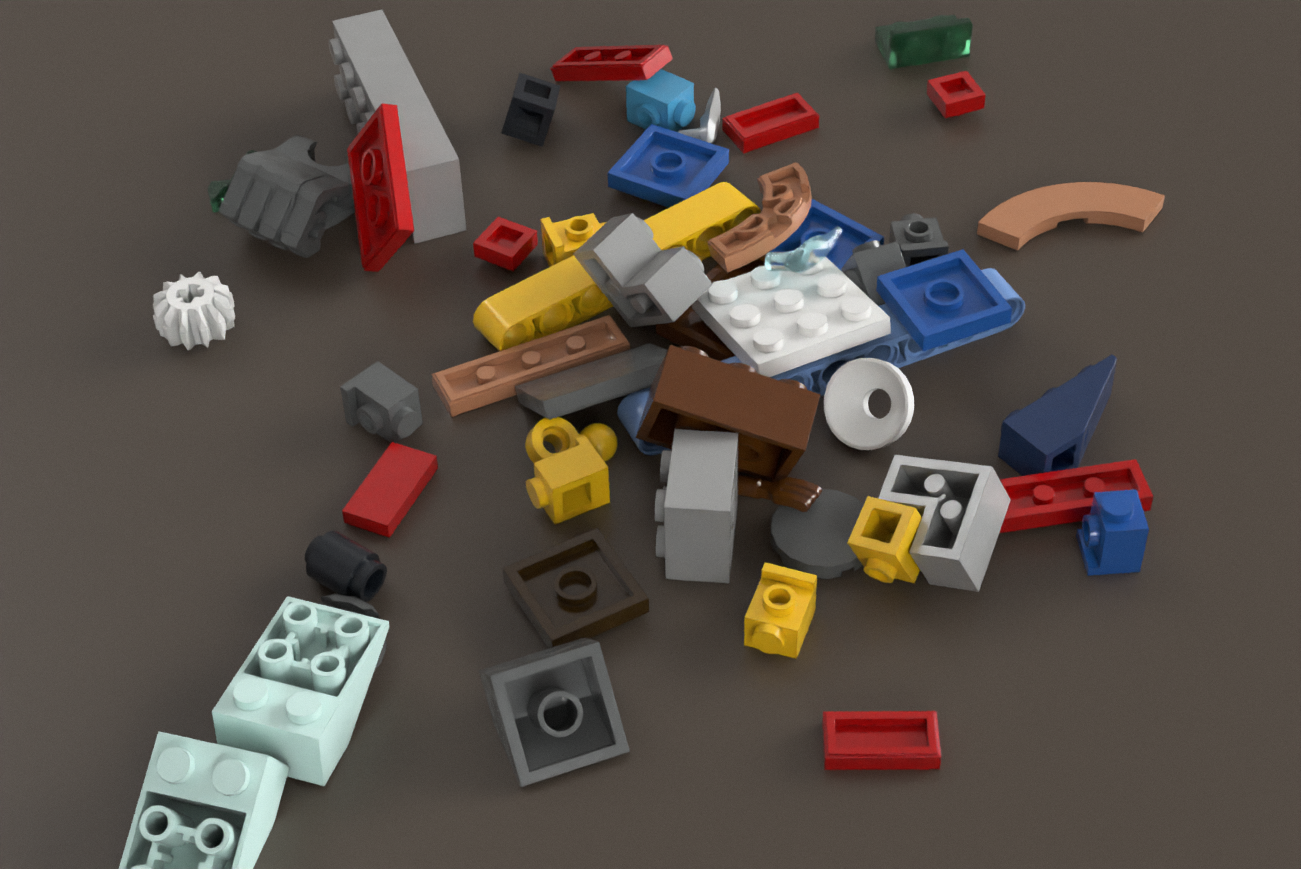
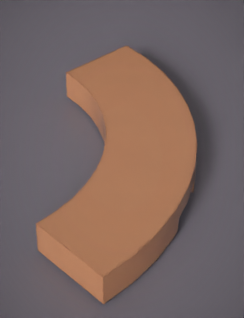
[707,162,812,273]
[977,182,1165,251]

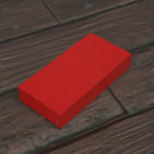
[722,93,819,154]
[342,442,438,538]
[822,711,941,770]

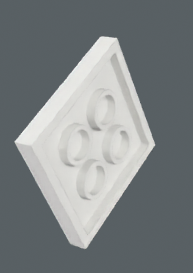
[692,249,891,377]

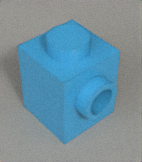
[626,69,696,132]

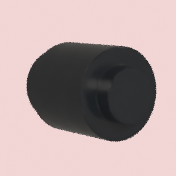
[304,530,387,602]

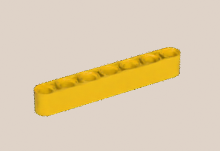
[473,182,761,351]

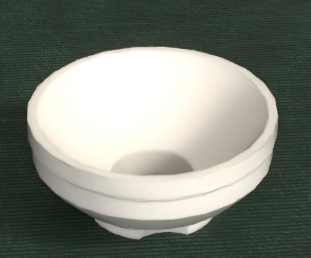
[824,358,914,450]

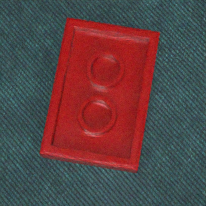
[347,103,414,272]

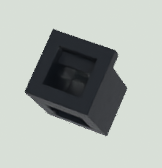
[501,72,561,147]

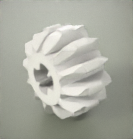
[153,272,235,351]

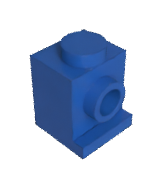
[1076,489,1149,576]

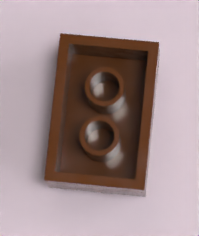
[635,345,821,482]

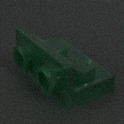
[875,14,973,69]

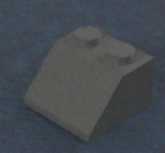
[479,637,630,787]

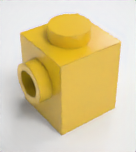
[847,496,922,583]

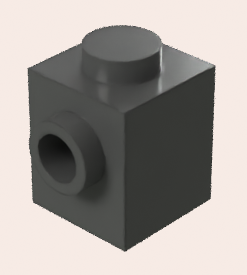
[841,240,906,306]

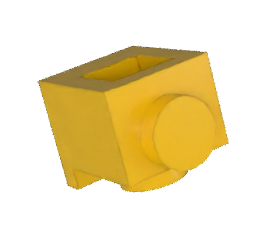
[540,213,606,267]
[526,434,610,525]
[744,562,817,659]

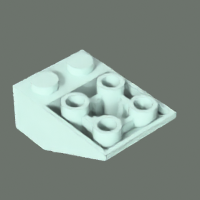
[212,596,389,786]
[119,731,290,869]

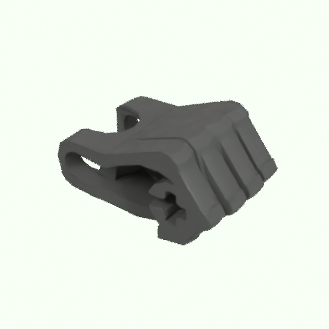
[219,135,355,258]

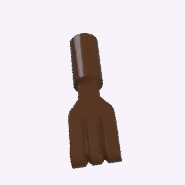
[738,474,822,512]

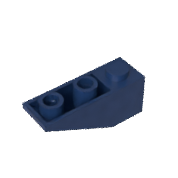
[998,354,1117,476]

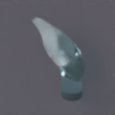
[765,226,842,273]

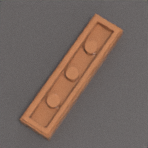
[432,315,630,417]

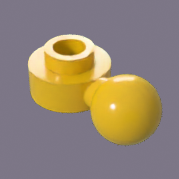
[525,417,618,463]

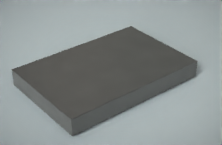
[515,343,667,420]

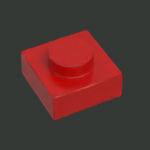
[926,70,986,118]
[473,217,538,271]

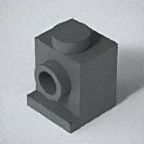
[889,213,949,267]
[340,361,423,443]

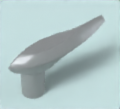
[678,88,721,144]

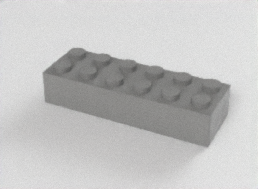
[328,9,467,244]

